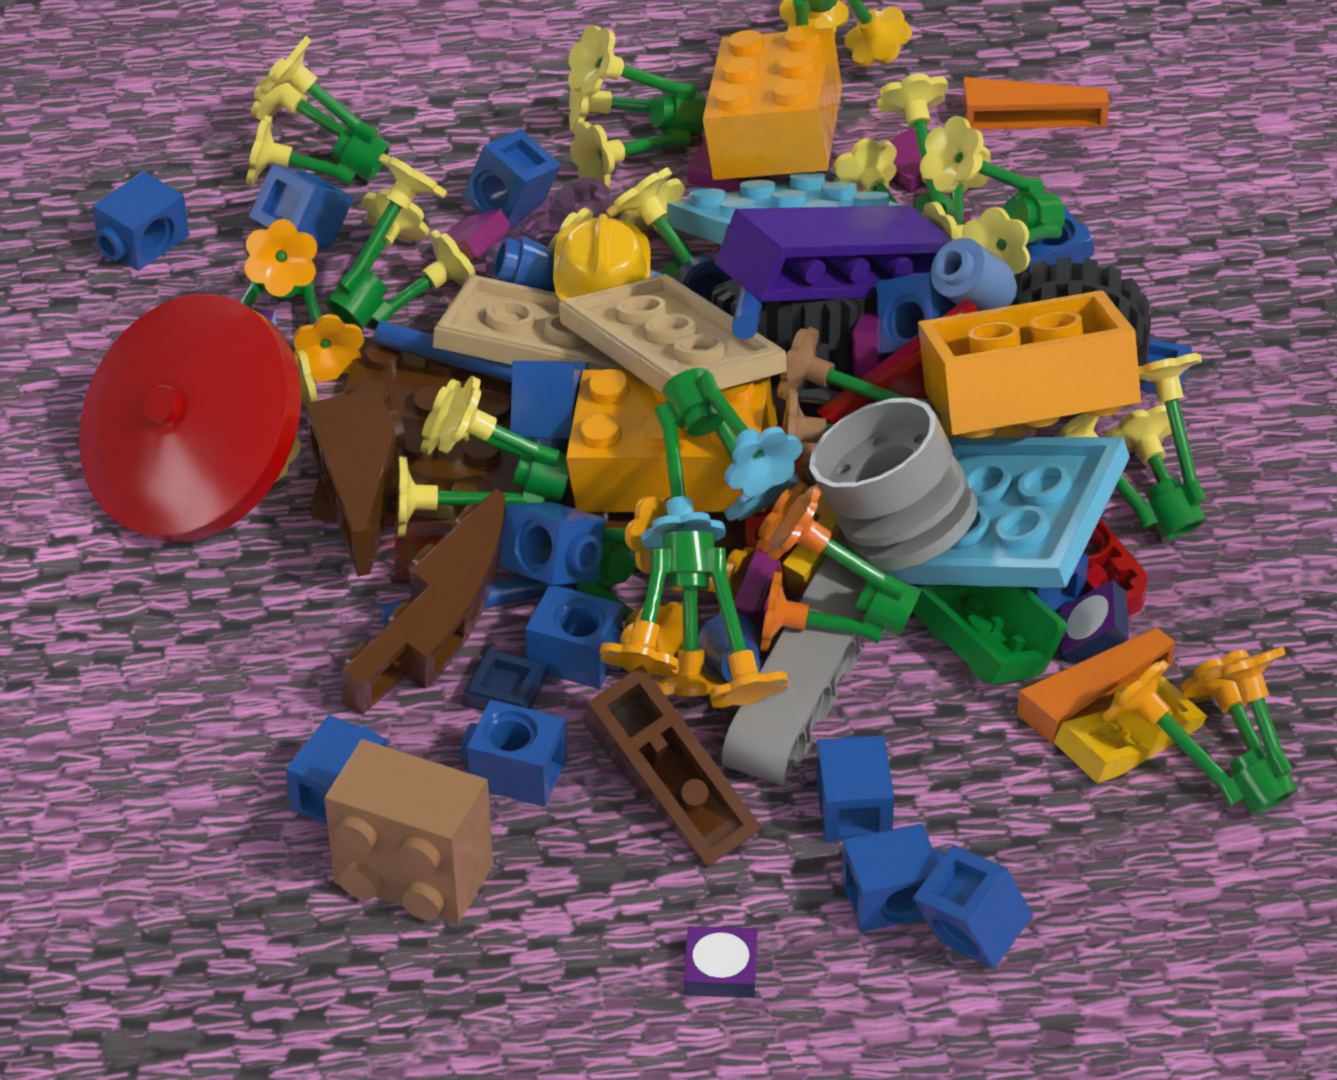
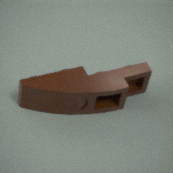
[341,488,506,715]

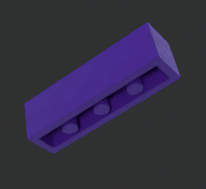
[715,205,954,302]

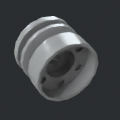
[809,398,978,571]

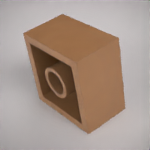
[324,739,494,925]

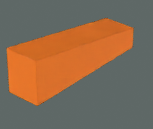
[962,77,1109,130]
[1017,627,1175,745]

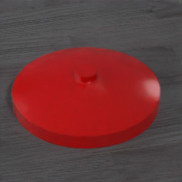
[79,294,301,542]

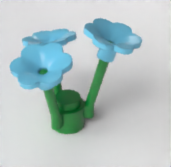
[641,368,803,549]

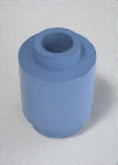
[931,238,1017,311]

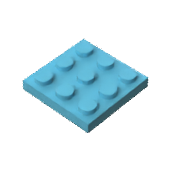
[667,172,904,245]
[884,437,1130,588]

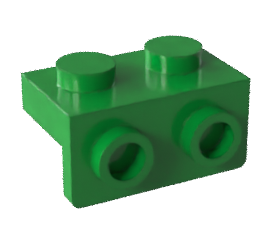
[912,585,1067,685]

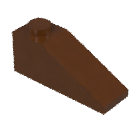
[305,387,406,577]
[582,664,762,868]

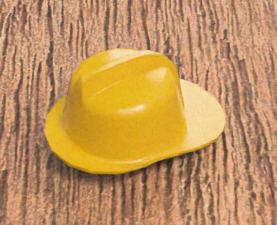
[553,214,651,302]

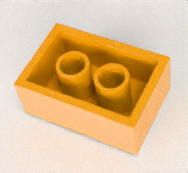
[703,25,842,180]
[918,290,1141,438]
[566,369,777,512]

